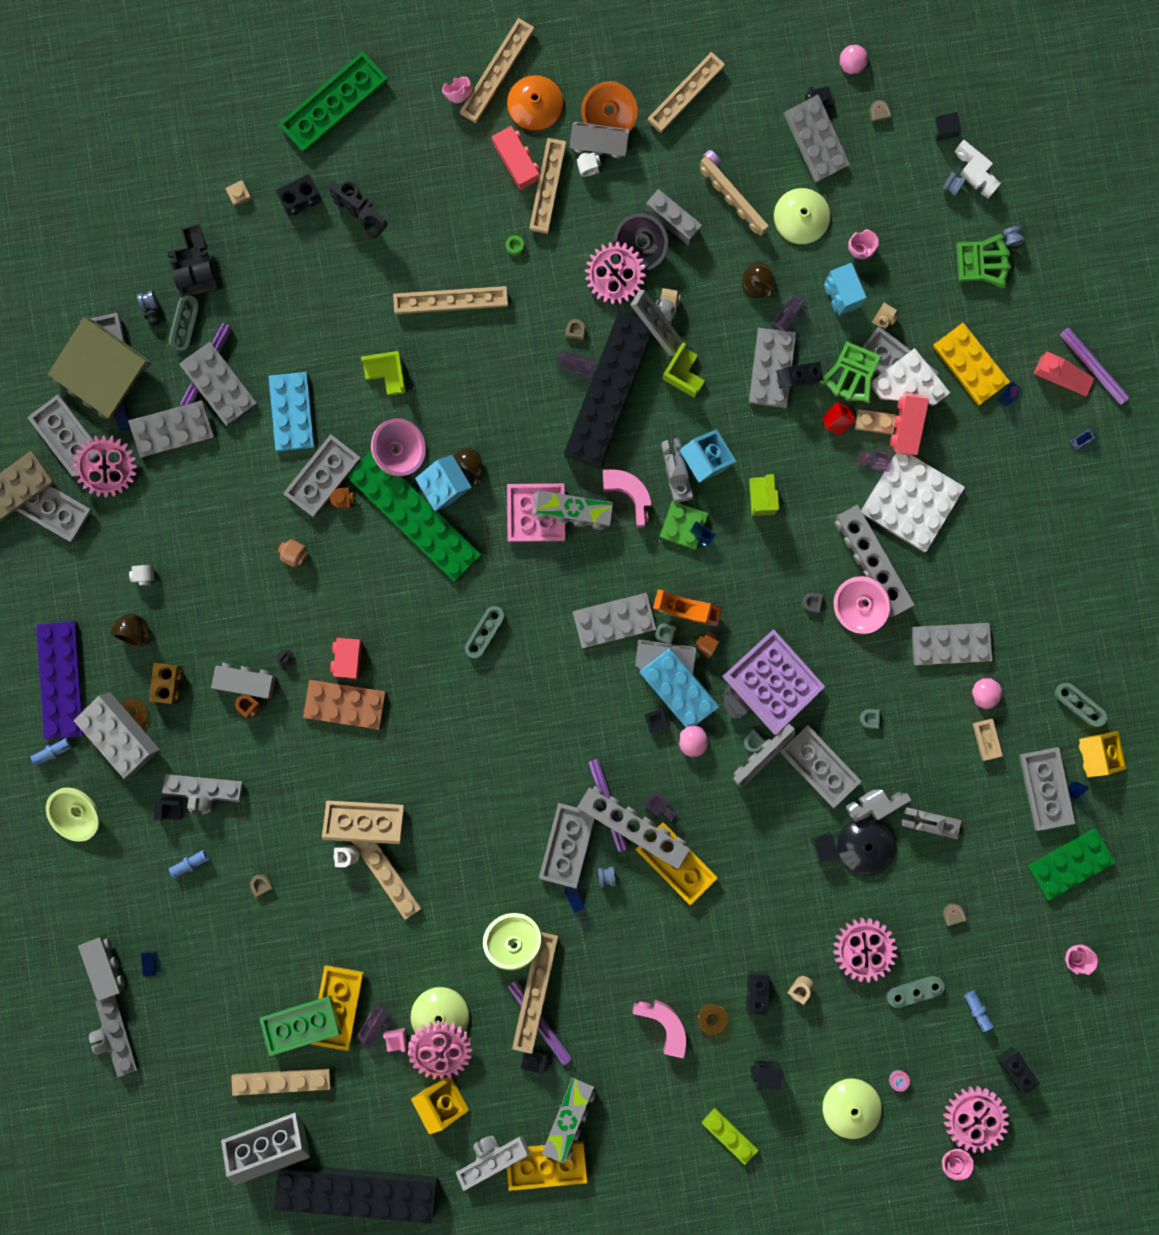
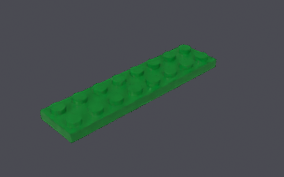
[346,451,481,582]

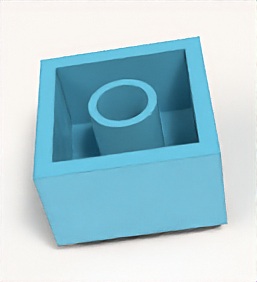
[824,263,867,316]
[680,429,736,483]
[415,455,472,511]

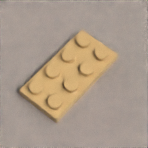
[322,801,404,844]

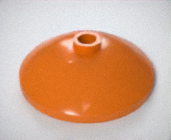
[507,75,563,131]
[581,81,638,132]

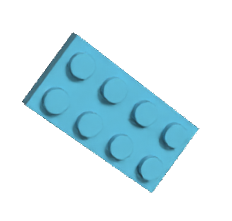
[269,372,315,452]
[640,648,719,728]

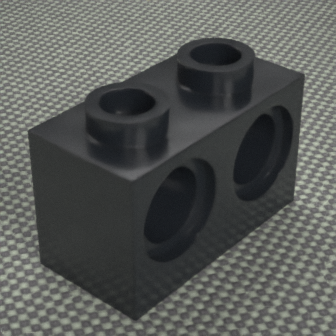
[275,174,322,216]
[776,362,824,389]
[746,971,770,1015]
[996,1047,1040,1095]
[750,1060,782,1089]

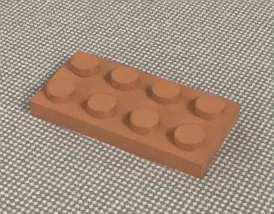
[303,680,386,730]

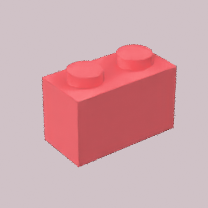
[330,638,362,679]

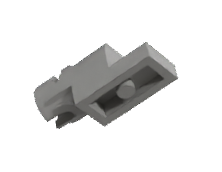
[661,438,693,503]
[845,789,911,822]
[902,807,961,839]

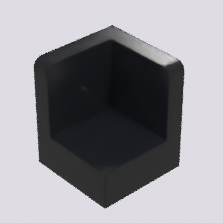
[935,112,962,141]
[153,799,183,820]
[810,833,838,862]

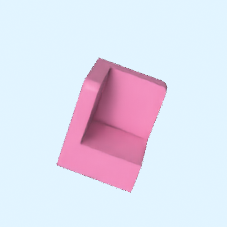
[383,1028,408,1052]

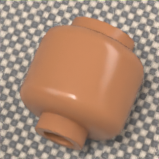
[278,539,308,568]

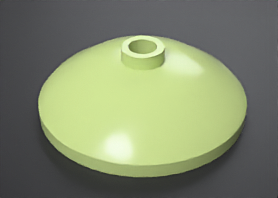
[774,188,830,244]
[46,788,100,842]
[483,913,542,970]
[411,987,469,1039]
[823,1078,882,1139]

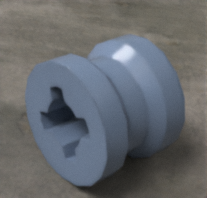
[942,172,965,196]
[1003,226,1025,247]
[137,290,158,313]
[598,867,616,888]

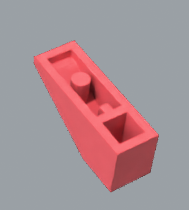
[1034,352,1094,396]

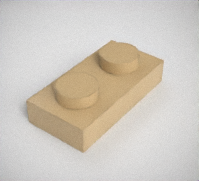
[855,409,896,435]
[972,719,1003,761]

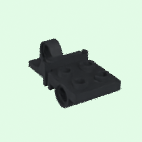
[328,180,388,239]
[167,224,219,298]

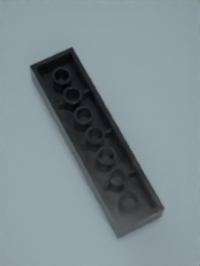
[564,311,652,469]
[274,1164,438,1223]

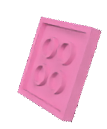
[507,483,565,542]

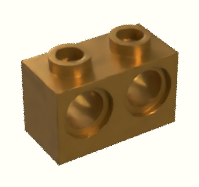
[149,663,183,704]

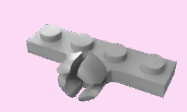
[631,290,683,356]
[162,774,243,814]
[89,995,137,1078]
[456,1136,531,1191]

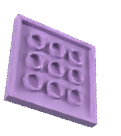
[722,629,825,735]

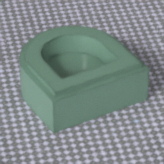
[655,623,677,644]
[859,709,880,729]
[744,729,766,753]

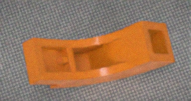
[653,589,722,626]

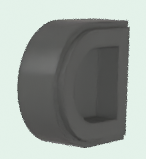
[802,593,823,614]

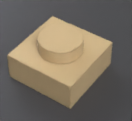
[225,180,252,207]

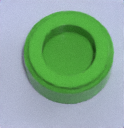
[506,235,525,256]

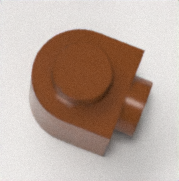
[330,488,355,509]
[695,631,719,659]
[235,695,261,718]

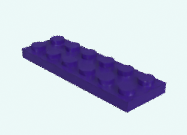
[36,621,85,739]

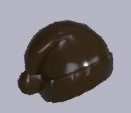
[742,262,776,299]
[453,448,483,486]
[111,614,152,647]

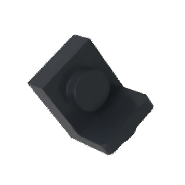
[805,86,834,108]
[520,1050,550,1076]

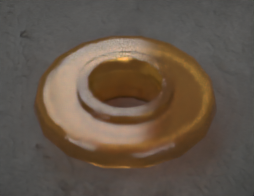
[121,698,147,726]
[697,1004,728,1035]

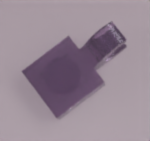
[856,449,891,472]
[643,790,676,821]

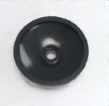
[613,213,669,271]
[837,817,895,876]

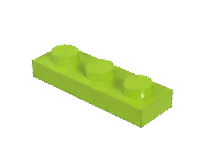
[702,1108,758,1165]

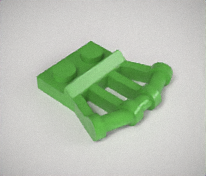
[956,233,1011,288]
[820,342,882,403]

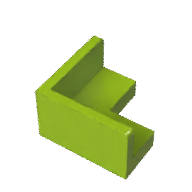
[662,342,705,398]
[361,351,407,396]
[749,474,779,516]

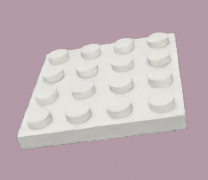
[861,452,965,553]

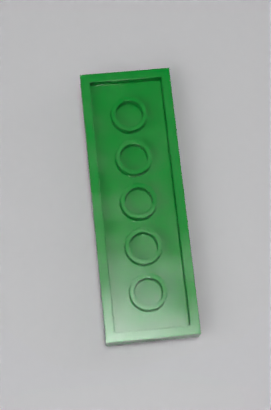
[278,51,388,153]

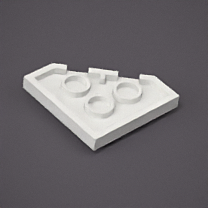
[871,348,950,406]

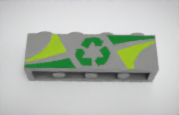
[531,490,613,530]
[542,1077,596,1164]

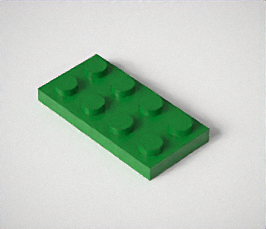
[1027,828,1115,901]
[259,995,342,1056]

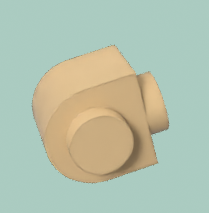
[660,288,680,312]
[872,303,898,330]
[788,976,814,1005]

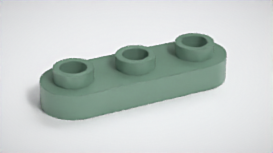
[169,295,199,351]
[465,606,504,658]
[1055,683,1107,727]
[886,976,944,1008]

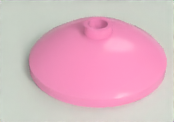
[371,418,426,476]
[834,576,891,634]

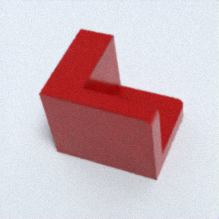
[822,402,855,436]

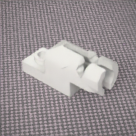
[955,140,1001,199]

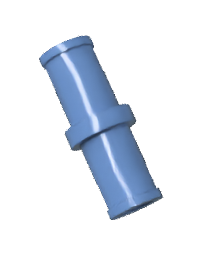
[30,738,72,767]
[169,850,209,879]
[964,990,994,1032]

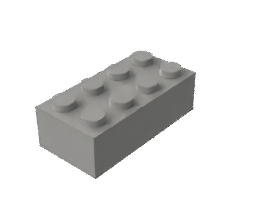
[74,692,160,779]
[221,1113,310,1185]

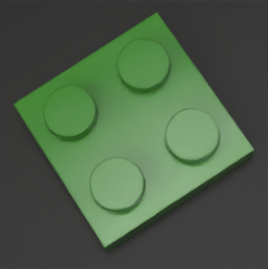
[659,501,708,550]

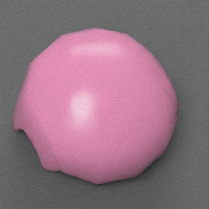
[840,45,868,74]
[442,76,473,104]
[848,229,879,260]
[972,678,1002,709]
[679,726,708,757]
[1065,945,1098,975]
[942,1149,974,1180]

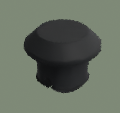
[144,310,161,326]
[277,650,294,667]

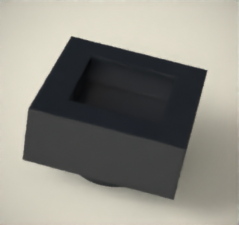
[644,708,669,733]

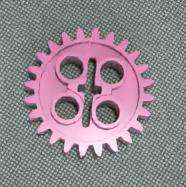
[585,242,646,305]
[72,435,137,498]
[833,918,897,982]
[408,1020,472,1080]
[943,1086,1009,1153]

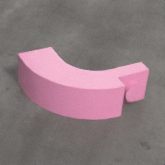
[603,470,651,528]
[632,1000,686,1058]

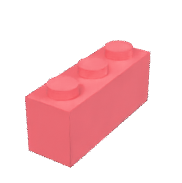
[492,126,540,191]
[890,392,929,455]

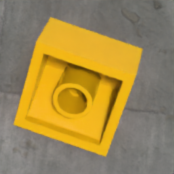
[1079,731,1126,777]
[411,1077,469,1134]

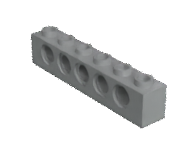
[834,505,914,617]
[577,786,690,869]

